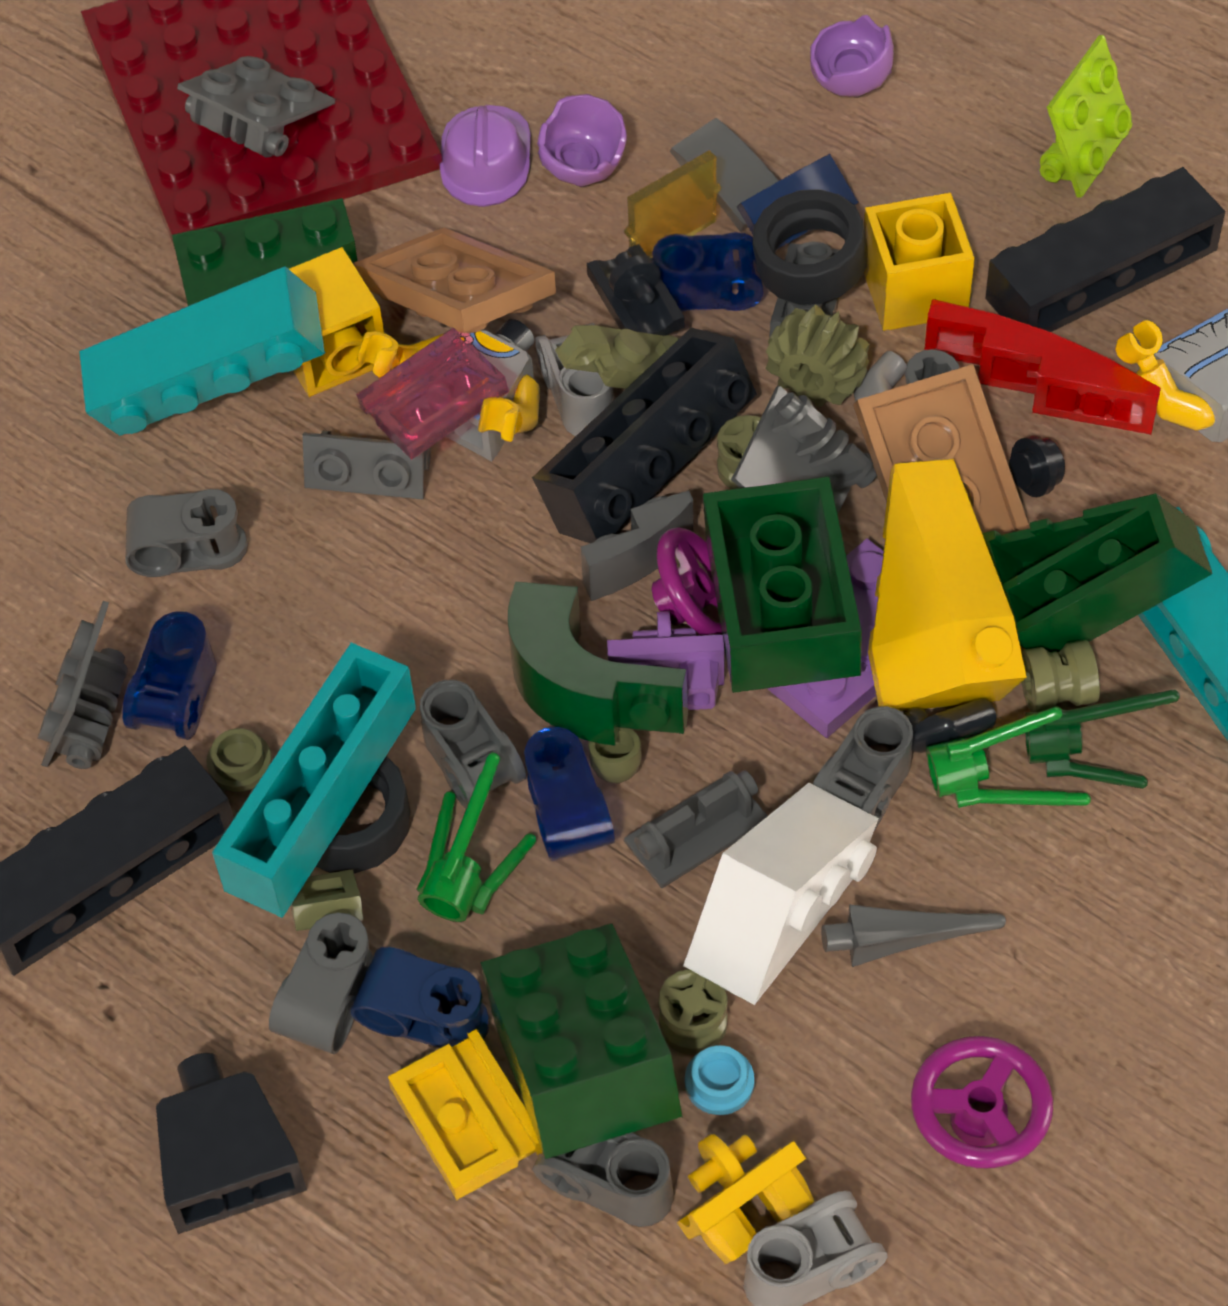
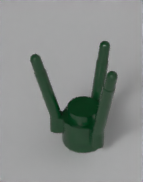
[1024,690,1180,789]

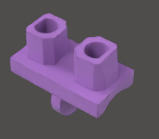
[607,611,724,710]

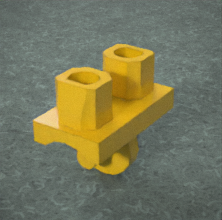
[677,1134,814,1264]

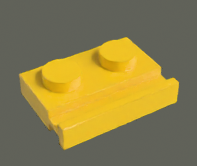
[388,1029,543,1200]

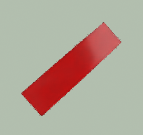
[924,299,1161,435]

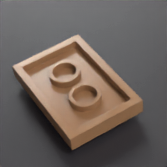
[353,227,556,333]
[853,364,1030,535]

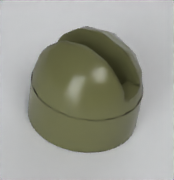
[588,728,642,784]

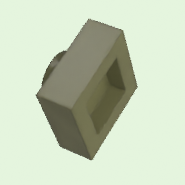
[291,869,363,931]

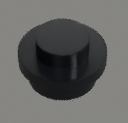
[1009,436,1065,497]

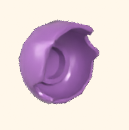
[810,15,894,97]
[537,94,627,187]

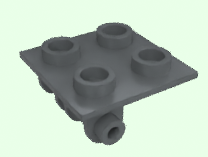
[177,56,335,158]
[731,386,877,515]
[37,601,128,769]

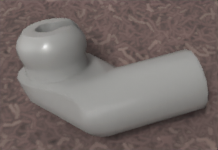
[854,351,907,402]

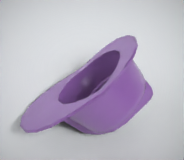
[440,105,531,207]

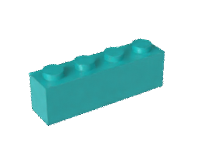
[79,266,325,436]
[1138,507,1228,741]
[212,642,416,918]

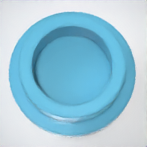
[685,1045,755,1115]

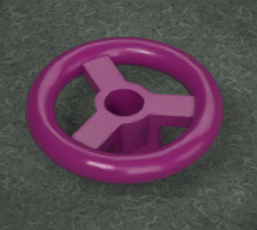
[652,527,722,636]
[911,1036,1053,1169]

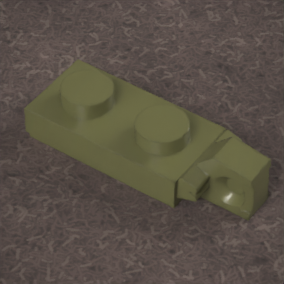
[555,325,679,389]

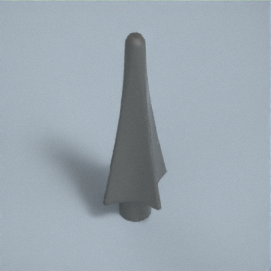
[821,904,1006,967]

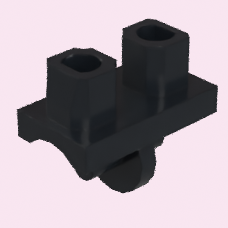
[586,244,685,336]

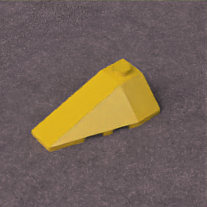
[868,459,1027,711]

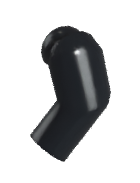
[903,698,996,753]

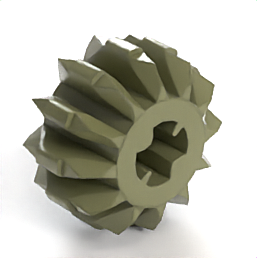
[766,304,870,408]

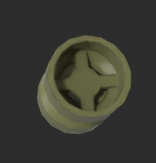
[1021,640,1100,712]

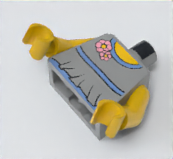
[1115,309,1228,442]
[356,319,540,461]

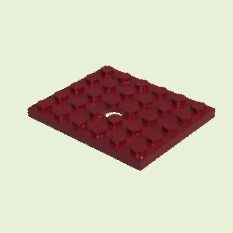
[80,0,442,246]

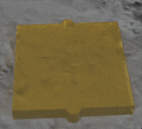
[624,150,721,259]

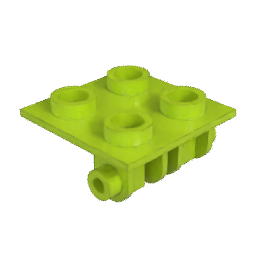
[1040,35,1133,198]

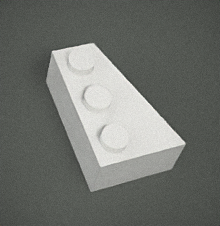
[683,783,879,1005]

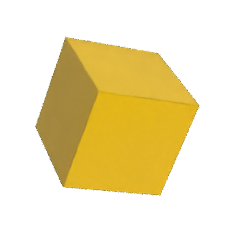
[864,192,975,331]
[289,247,384,397]

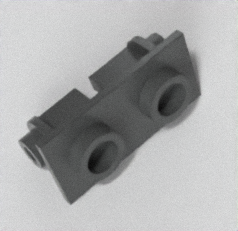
[302,430,431,499]
[624,770,767,889]

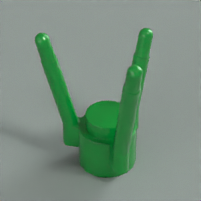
[926,707,1091,808]
[416,752,536,922]

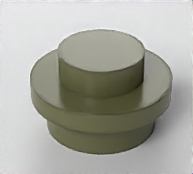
[206,728,272,792]

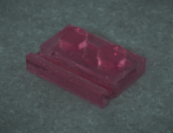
[356,328,509,460]

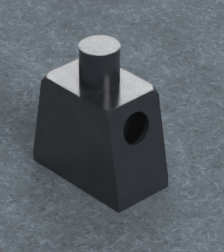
[156,1053,307,1234]

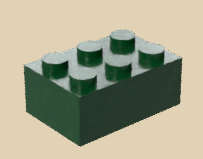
[703,477,862,693]
[480,923,683,1159]

